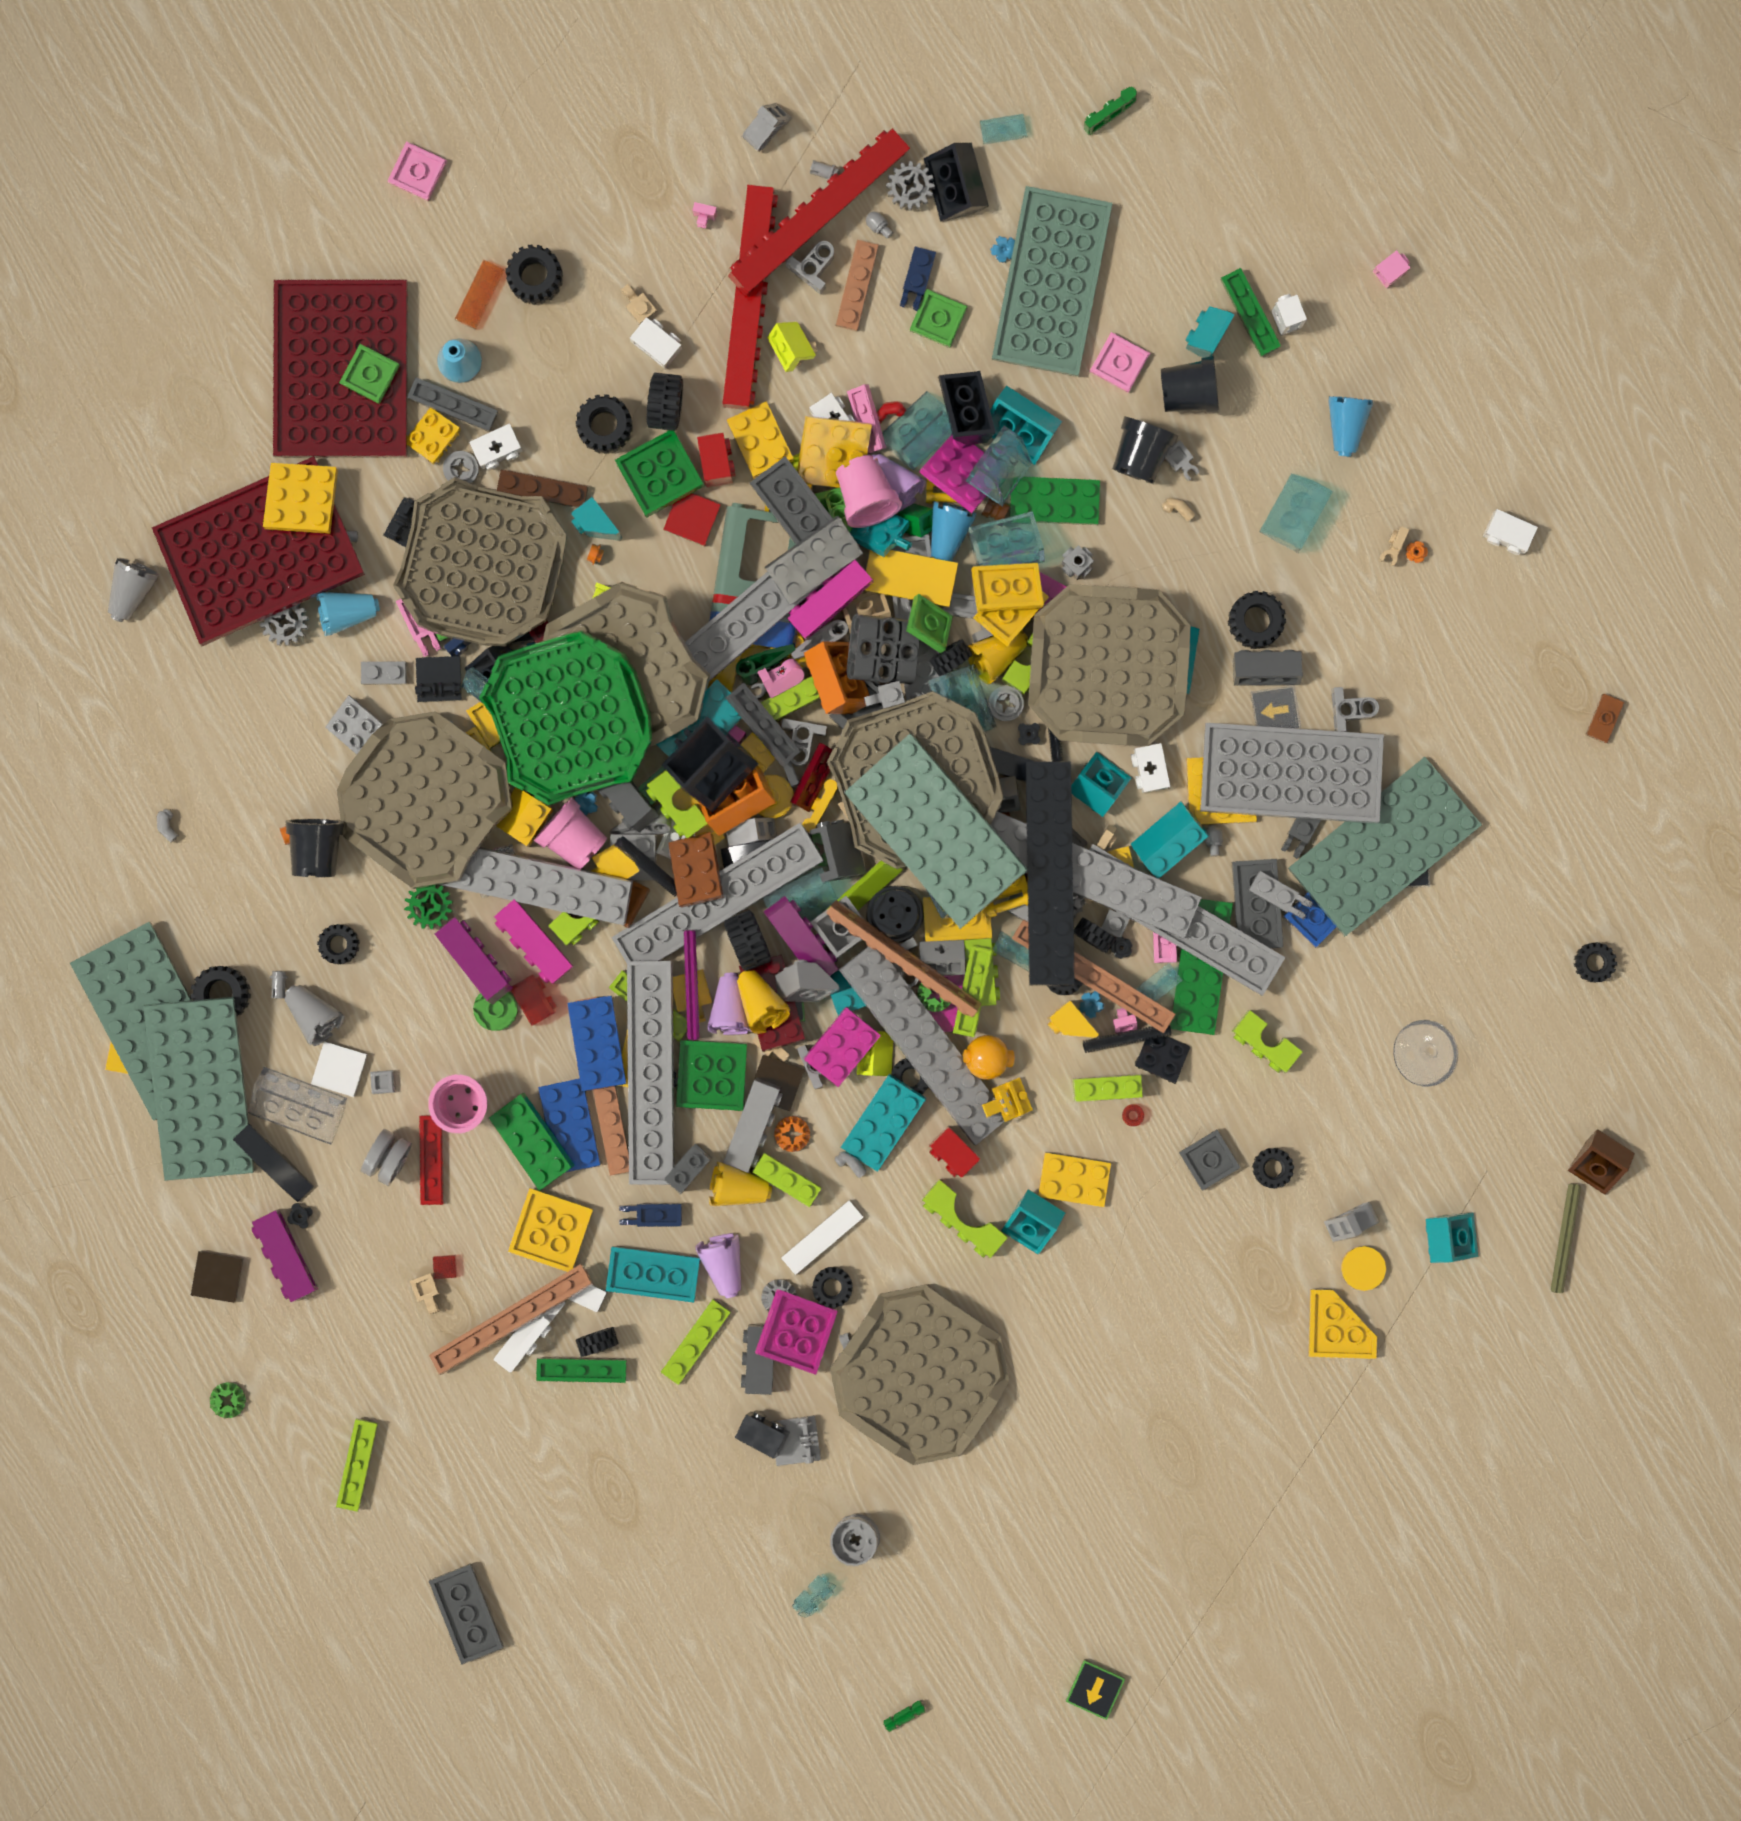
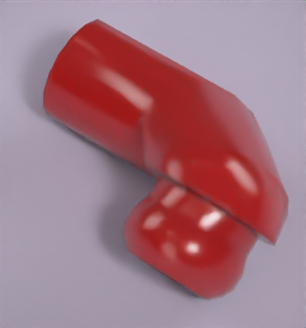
[877,401,906,424]

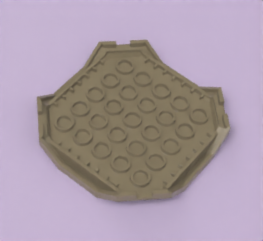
[393,477,567,646]
[543,582,711,748]
[1028,584,1190,746]
[827,691,1004,869]
[337,711,513,889]
[830,1284,1009,1465]

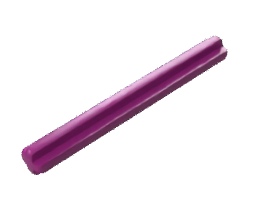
[684,930,700,1040]

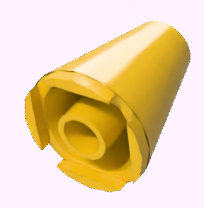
[968,630,1028,685]
[737,970,790,1034]
[709,1162,772,1206]

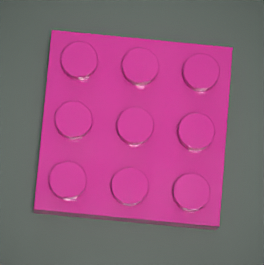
[919,435,1008,513]
[755,1289,838,1375]

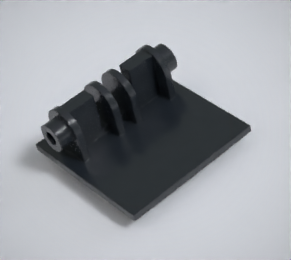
[383,497,414,548]
[415,656,462,702]
[1135,1035,1190,1084]

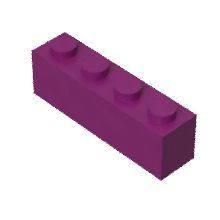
[763,896,839,976]
[434,917,513,1005]
[251,1209,318,1302]

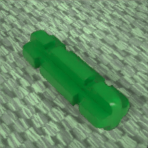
[883,1701,925,1732]

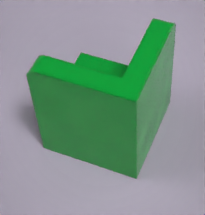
[899,503,933,537]

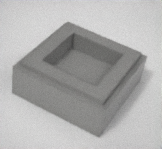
[370,1070,395,1094]

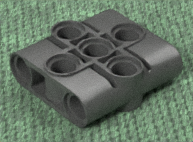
[847,614,919,685]

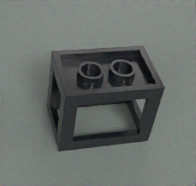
[662,716,759,812]

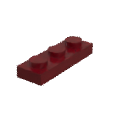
[790,743,833,812]

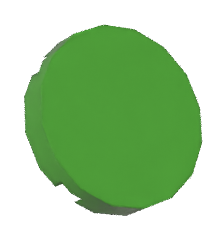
[473,992,518,1031]

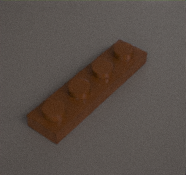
[496,469,588,508]

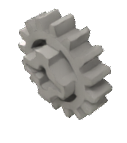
[886,161,935,211]
[260,604,309,646]

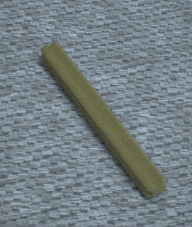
[1551,1183,1581,1294]

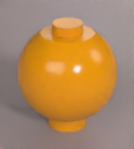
[963,1035,1014,1080]

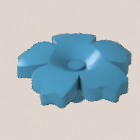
[990,236,1015,262]
[574,792,598,816]
[1079,991,1105,1019]

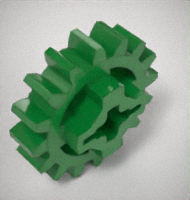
[404,885,453,930]

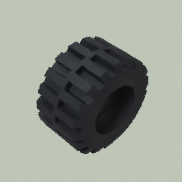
[505,244,563,305]
[646,372,683,431]
[575,394,633,454]
[1228,591,1286,649]
[724,910,771,971]
[190,966,251,1016]

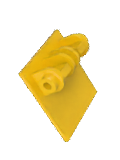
[407,408,461,465]

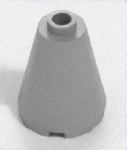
[108,558,159,622]
[284,985,345,1046]

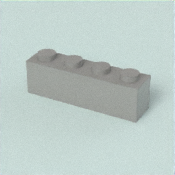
[723,1078,783,1173]

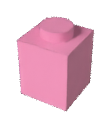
[1373,250,1411,288]

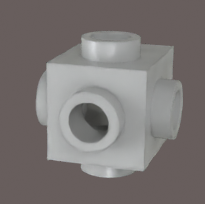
[1061,545,1094,580]

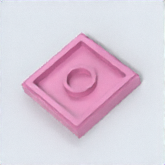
[388,142,447,201]
[1090,332,1150,393]

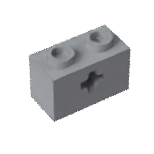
[919,940,965,976]

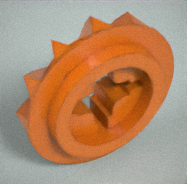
[774,1116,810,1152]

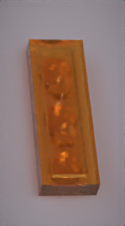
[455,260,504,330]

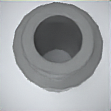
[810,160,839,179]
[270,971,288,999]

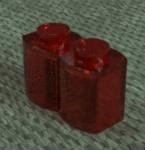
[511,974,557,1026]

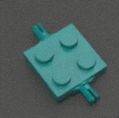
[850,514,912,557]

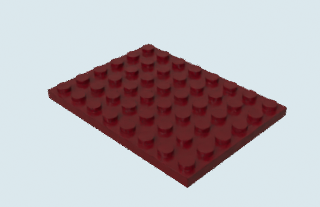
[273,280,408,457]
[152,456,365,647]

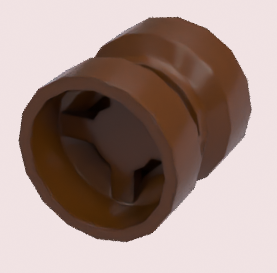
[981,496,1010,525]

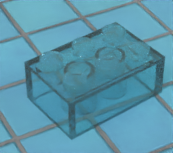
[968,511,1045,566]

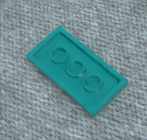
[656,679,742,756]
[840,1074,926,1172]
[606,1246,700,1303]

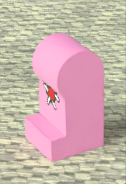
[758,659,804,698]

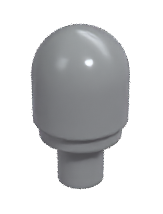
[866,211,893,239]
[1205,825,1223,857]

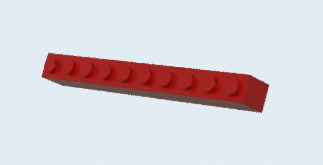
[728,128,910,296]
[723,184,778,410]

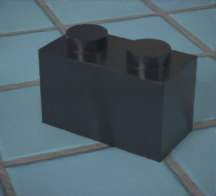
[735,1411,790,1459]

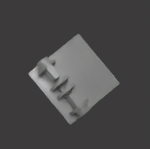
[325,695,383,754]
[771,1416,821,1466]

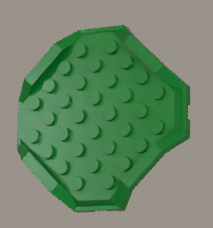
[479,630,652,805]

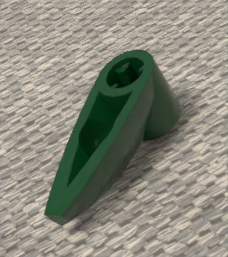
[736,644,796,686]

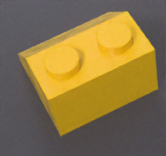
[496,787,554,847]
[1047,1001,1099,1038]

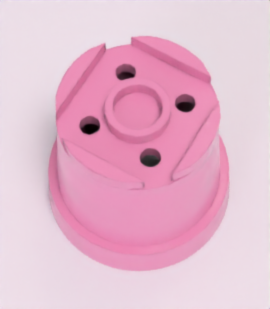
[836,455,902,528]
[534,797,607,869]
[428,1075,487,1133]

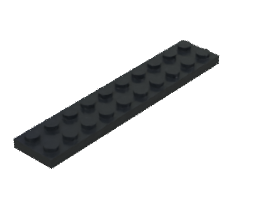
[1026,762,1075,986]

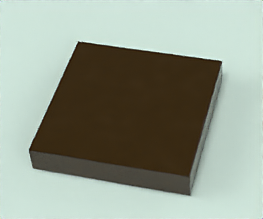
[748,1055,805,1111]
[190,1251,244,1303]

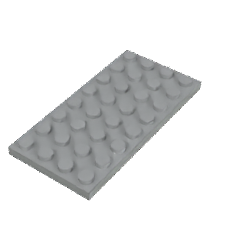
[1200,723,1384,824]

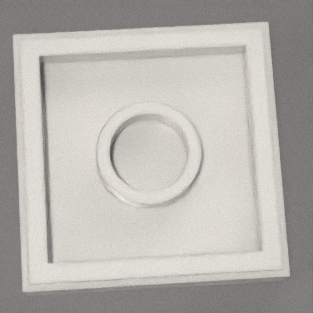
[311,1041,368,1097]

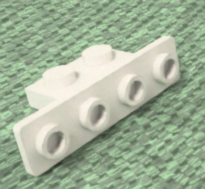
[494,1301,565,1372]

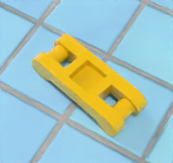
[803,779,837,833]

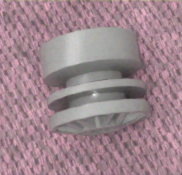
[830,1514,880,1566]

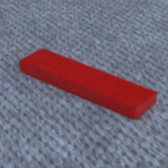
[419,1115,444,1205]

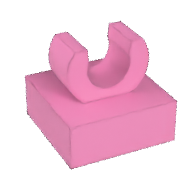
[693,202,717,229]
[1113,1008,1137,1035]

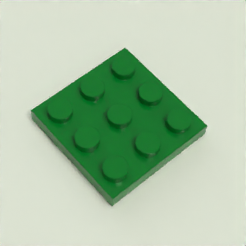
[615,430,704,518]
[676,1040,747,1111]

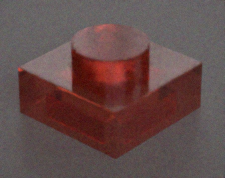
[433,1255,457,1279]

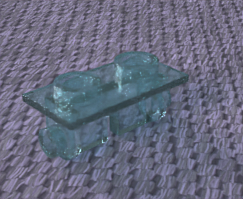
[993,931,1029,972]
[1136,963,1183,1002]
[792,1574,837,1618]

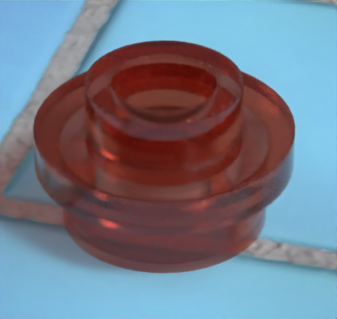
[1122,1104,1144,1127]

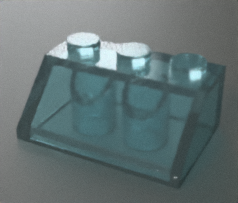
[882,391,952,470]
[966,426,1032,506]
[1259,473,1333,553]
[928,664,996,732]
[763,867,837,922]

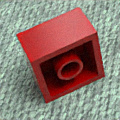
[697,433,736,487]
[929,1126,980,1178]

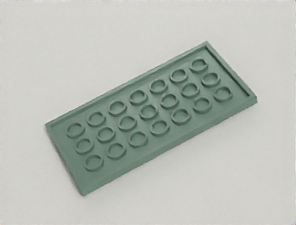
[992,186,1112,377]
[844,733,1028,929]
[1288,757,1482,937]
[70,921,192,1121]
[143,997,255,1181]

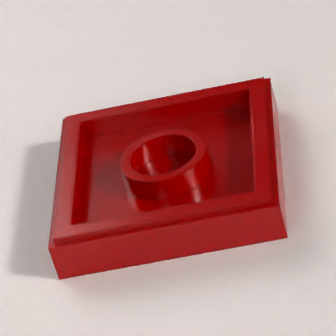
[663,493,721,547]

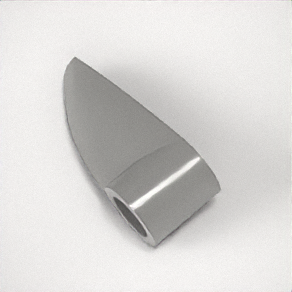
[791,620,850,660]
[610,804,672,835]

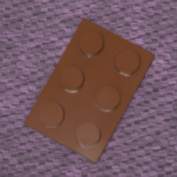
[668,832,724,908]

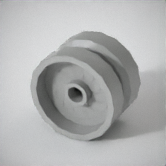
[361,1129,412,1186]

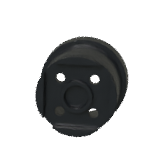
[1161,355,1219,414]
[1112,416,1178,484]
[285,819,344,877]
[866,886,924,943]

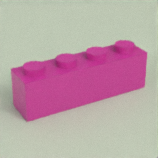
[788,560,874,640]
[494,899,574,984]

